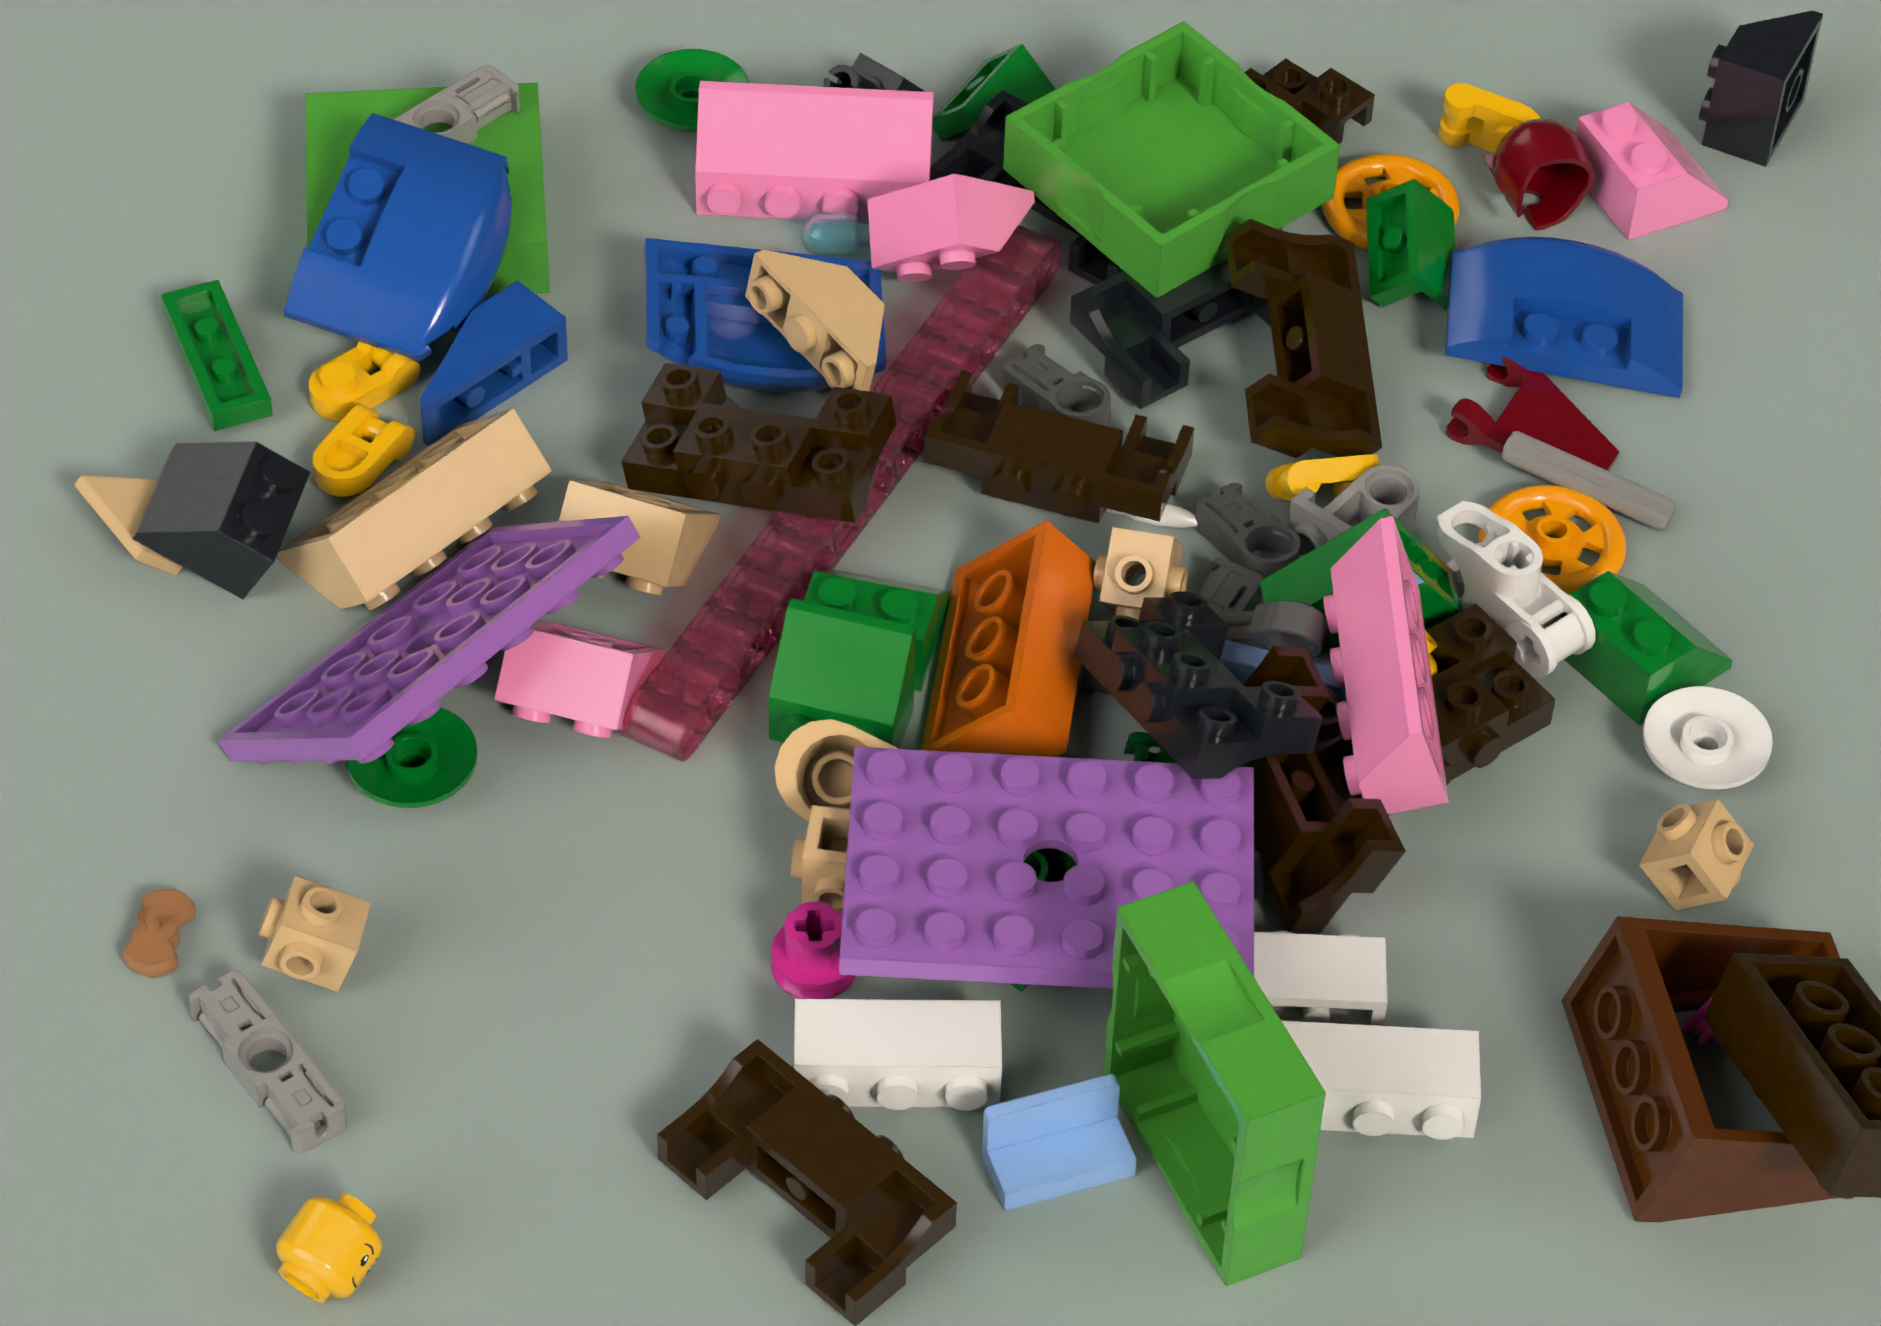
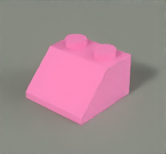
[1576,102,1729,240]
[867,173,1035,282]
[494,621,665,738]

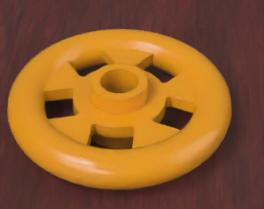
[1322,154,1460,251]
[1478,485,1627,595]

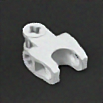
[1435,501,1596,679]

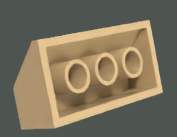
[277,408,552,610]

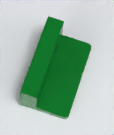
[933,44,1056,141]
[1366,179,1456,310]

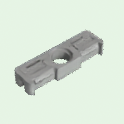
[393,65,520,144]
[188,970,347,1153]

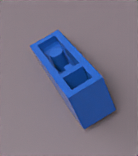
[420,281,568,446]

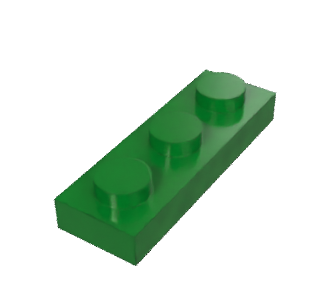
[161,280,273,431]

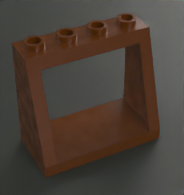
[1561,916,1840,1223]

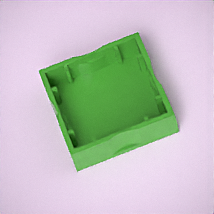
[1003,21,1340,298]
[305,82,550,296]
[1103,881,1326,1286]

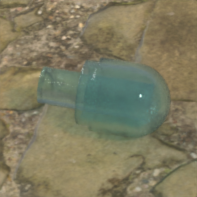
[801,212,870,258]

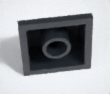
[1699,10,1823,167]
[132,442,311,599]

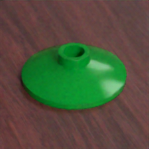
[635,49,749,130]
[346,707,478,808]

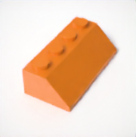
[921,520,1096,757]

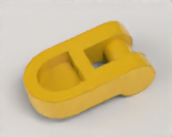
[1438,83,1541,153]
[309,341,421,421]
[312,404,415,497]
[1265,454,1380,501]

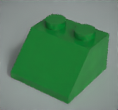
[804,569,950,692]
[1562,571,1732,726]
[768,598,916,749]

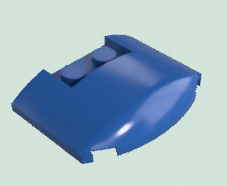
[284,113,512,361]
[1445,237,1683,398]
[644,238,887,393]

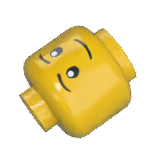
[276,1193,383,1303]

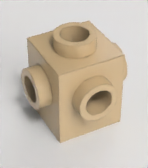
[1093,527,1188,620]
[1639,798,1754,911]
[790,805,850,913]
[258,876,371,992]

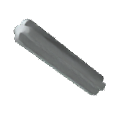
[1501,431,1676,531]

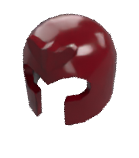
[1483,119,1595,231]

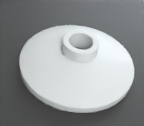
[1643,686,1773,790]

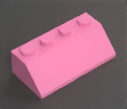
[695,81,934,223]
[1323,516,1449,814]

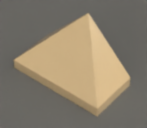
[74,475,183,575]

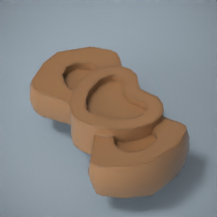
[122,889,196,979]

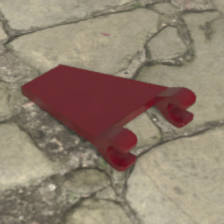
[1446,357,1619,471]

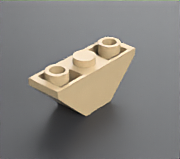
[745,249,885,391]

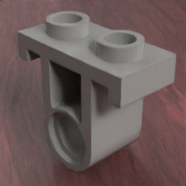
[1288,465,1420,556]

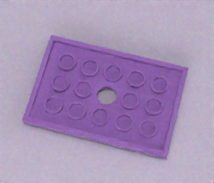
[218,516,640,765]
[839,747,1254,989]

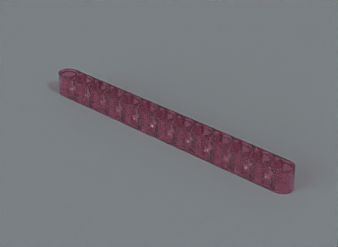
[622,225,1062,762]

